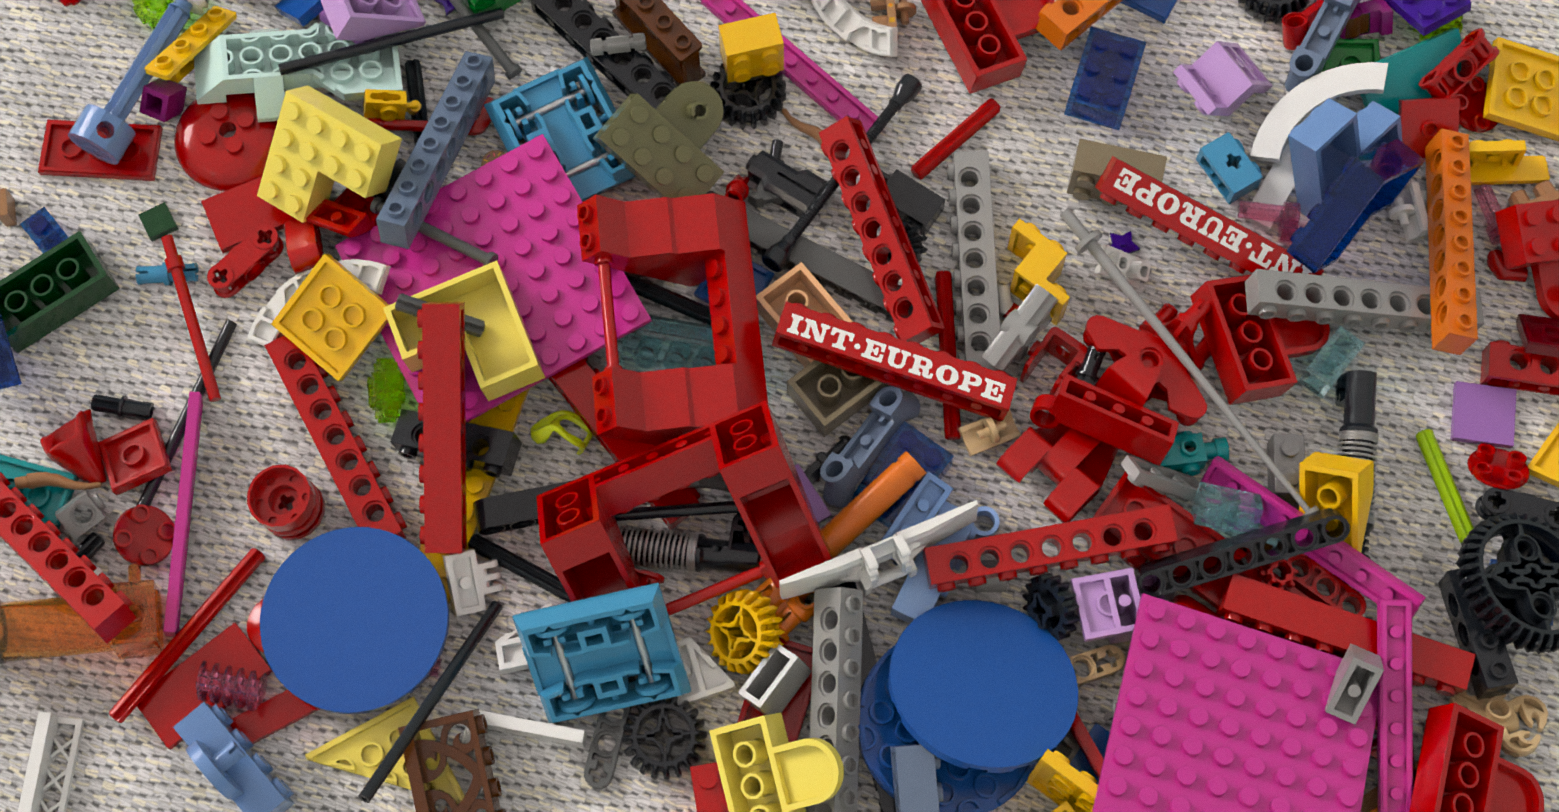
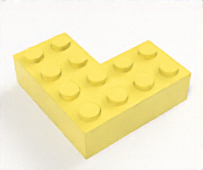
[257,85,402,223]
[383,260,546,401]

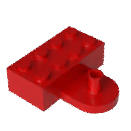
[921,0,1055,94]
[1495,200,1559,319]
[1190,274,1330,405]
[1409,702,1544,812]

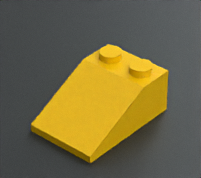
[1299,451,1374,553]

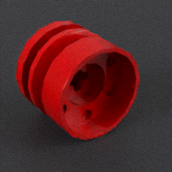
[247,464,325,540]

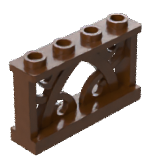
[612,0,706,86]
[398,709,506,812]

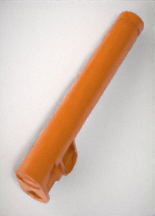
[754,451,927,642]

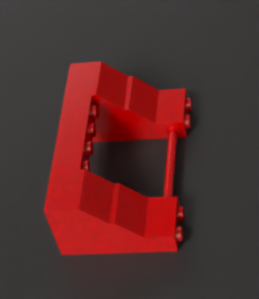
[577,193,768,445]
[536,400,832,616]

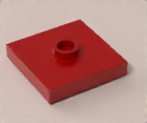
[1398,97,1460,159]
[98,418,173,496]

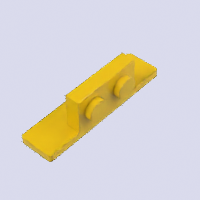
[145,6,237,83]
[1469,139,1550,185]

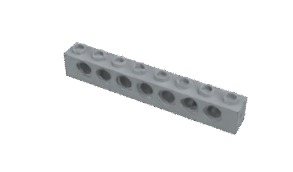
[947,151,1000,371]
[1245,269,1484,335]
[807,587,864,812]

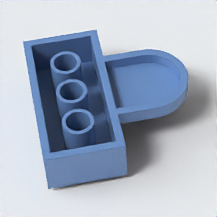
[173,702,295,812]

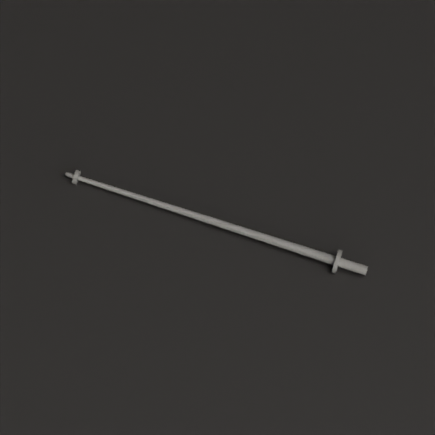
[1060,208,1320,515]

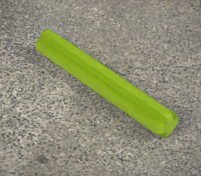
[1416,429,1474,543]

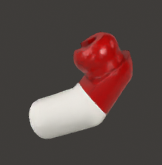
[997,285,1019,318]

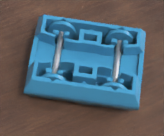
[484,57,636,202]
[513,583,691,723]

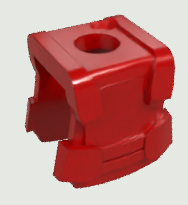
[1019,327,1087,396]

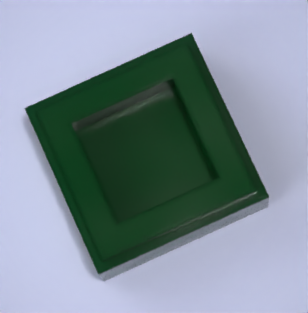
[138,202,178,242]

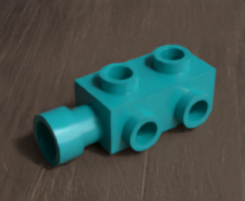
[1135,431,1229,476]

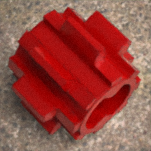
[1257,558,1299,589]

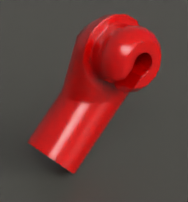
[1487,250,1528,282]

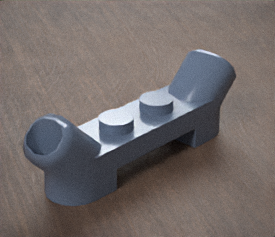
[1284,0,1361,92]
[820,386,920,508]

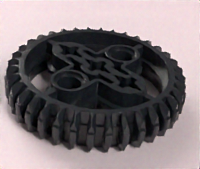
[1455,512,1559,654]

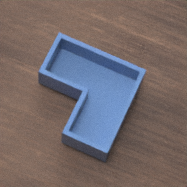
[1288,98,1404,227]

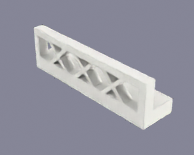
[18,712,85,812]

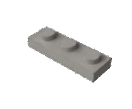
[1121,455,1209,504]

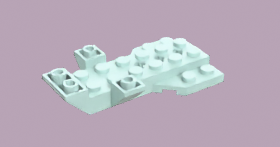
[194,21,403,123]

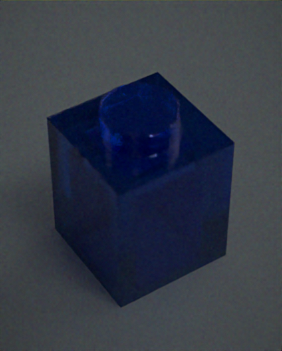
[20,207,69,253]

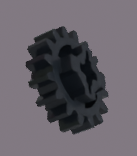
[1022,573,1080,641]

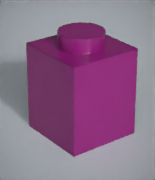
[139,78,187,123]

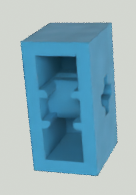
[1196,132,1263,204]

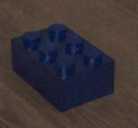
[1064,26,1146,130]

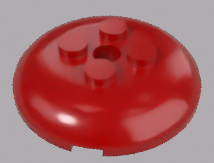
[174,93,277,191]

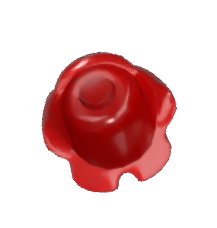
[40,409,107,483]

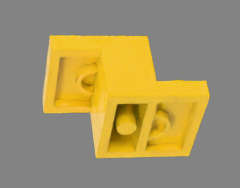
[1007,218,1070,326]

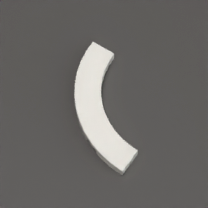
[811,0,898,57]
[1250,62,1388,163]
[247,259,391,346]

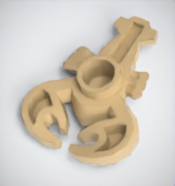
[1449,691,1548,757]

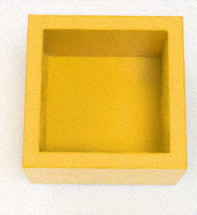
[718,13,784,83]

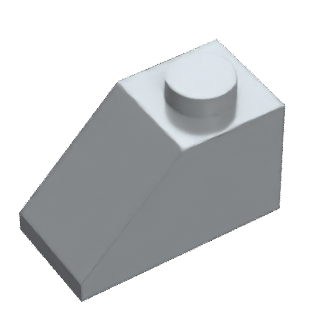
[1325,643,1384,725]

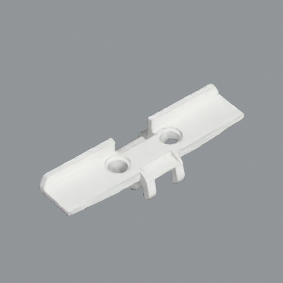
[779,500,978,600]

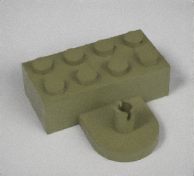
[593,81,724,198]

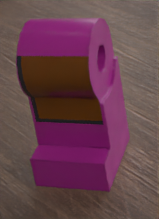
[1340,0,1393,39]

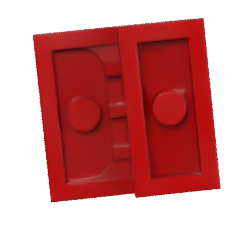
[306,188,379,238]

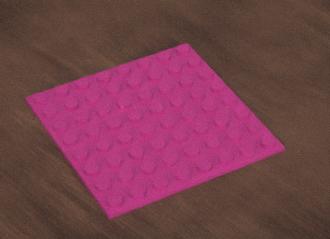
[334,134,652,422]
[1092,593,1377,812]

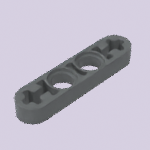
[584,676,636,789]

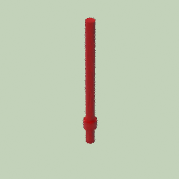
[161,235,221,402]

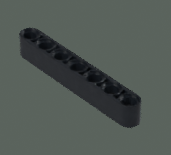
[1134,508,1350,597]

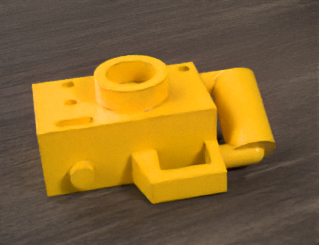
[363,89,421,121]

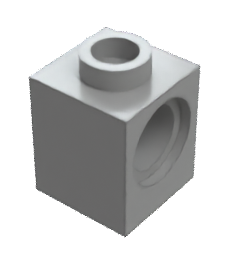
[55,490,106,540]

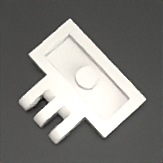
[442,549,503,617]

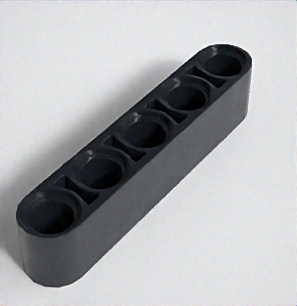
[473,480,573,535]

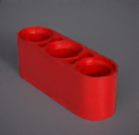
[284,219,324,274]
[1281,554,1367,616]

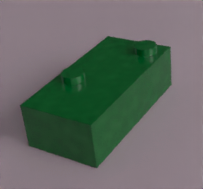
[0,231,120,353]

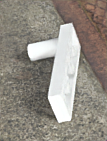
[1243,124,1299,232]
[460,707,587,761]

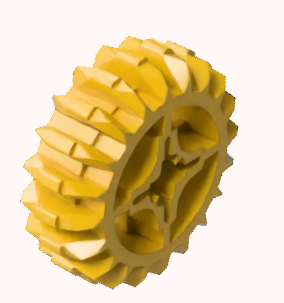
[705,589,785,674]

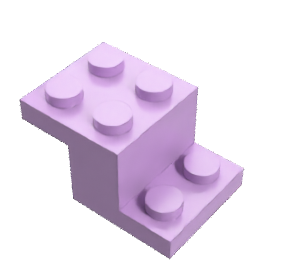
[1173,41,1273,116]
[1070,567,1165,644]

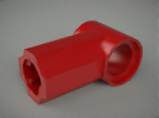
[1282,0,1324,50]

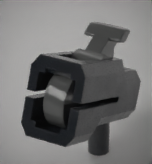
[746,139,827,218]

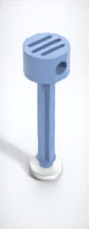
[68,0,208,165]

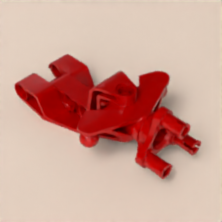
[996,298,1212,523]

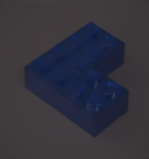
[1287,138,1426,274]

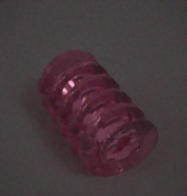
[195,660,267,711]

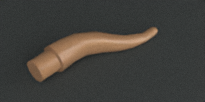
[782,108,822,145]
[14,472,102,490]

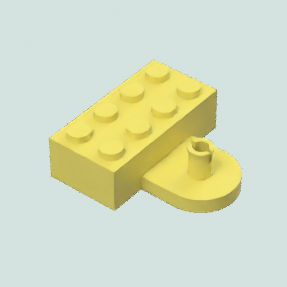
[709,712,844,812]

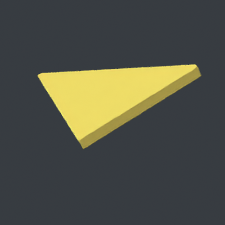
[305,696,465,804]

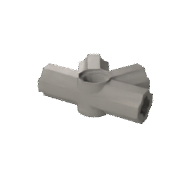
[982,284,1058,372]

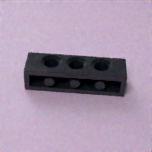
[390,409,522,478]
[1438,569,1519,700]

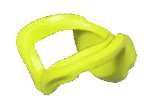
[530,410,593,455]

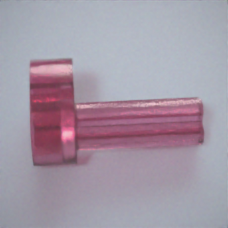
[1474,184,1501,245]
[1237,200,1301,243]

